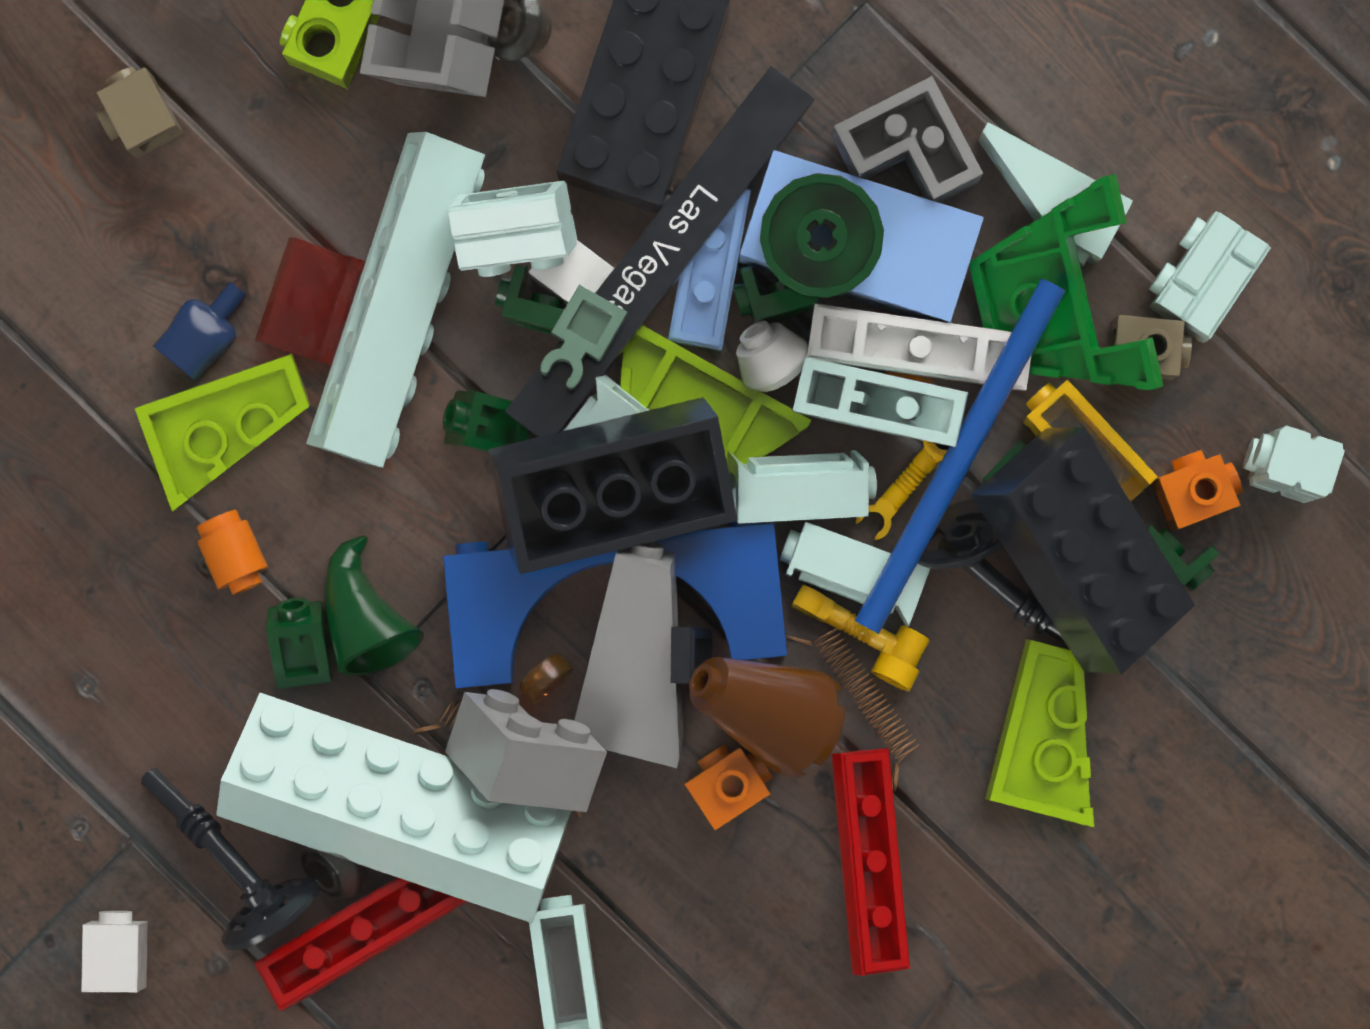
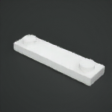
[807,304,1032,391]

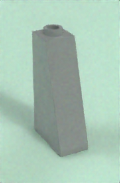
[574,541,684,768]

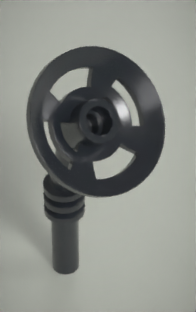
[918,499,1067,645]
[141,768,320,951]

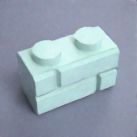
[447,181,577,277]
[1149,211,1271,343]
[1243,425,1345,503]

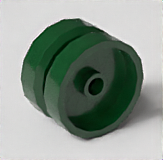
[760,173,884,298]

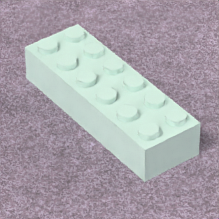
[216,693,572,923]

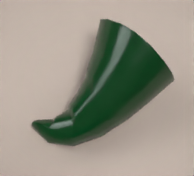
[324,535,424,676]

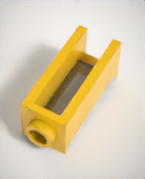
[1023,380,1158,502]

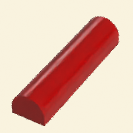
[831,748,910,976]
[254,877,468,1012]

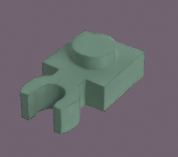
[541,285,627,391]

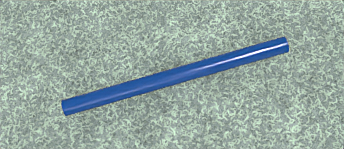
[855,279,1065,634]

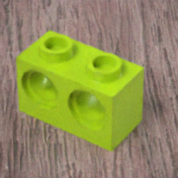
[279,0,380,89]

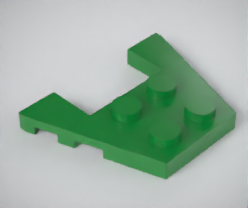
[969,174,1164,390]

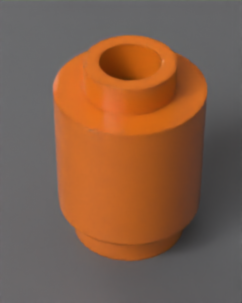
[196,510,269,595]

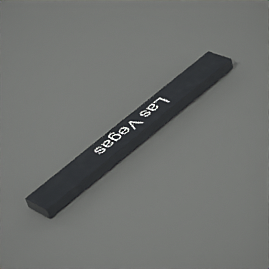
[505,66,815,437]

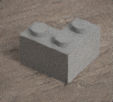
[831,76,983,203]
[445,689,607,812]

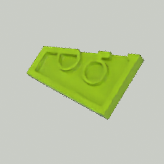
[135,354,310,512]
[985,639,1094,827]

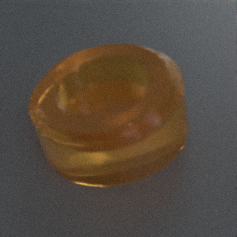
[519,653,574,704]

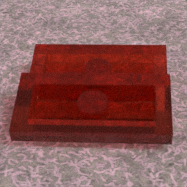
[255,237,366,366]

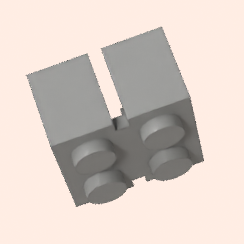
[360,0,504,97]

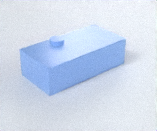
[739,150,984,323]

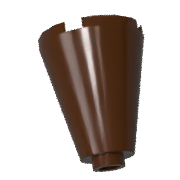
[689,657,845,778]

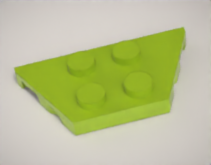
[620,326,811,464]

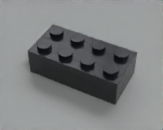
[556,0,730,213]
[487,397,738,574]
[971,427,1195,674]

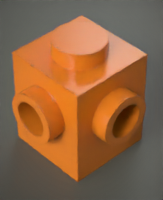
[1152,450,1243,532]
[685,744,773,830]

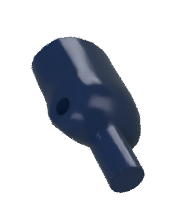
[152,282,247,382]

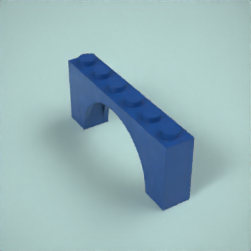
[443,521,787,688]

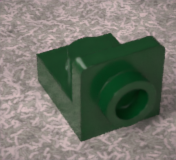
[495,263,564,336]
[732,266,819,324]
[442,391,529,453]
[1147,525,1220,592]
[266,598,332,689]

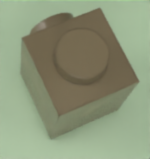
[96,67,184,159]
[1109,315,1192,381]

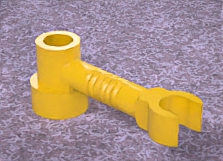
[856,441,948,540]
[791,585,930,692]

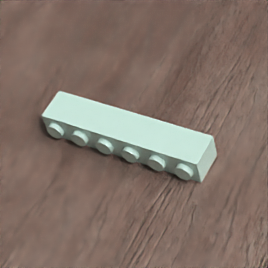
[306,132,485,468]

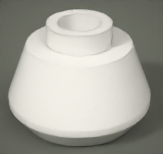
[736,321,808,392]

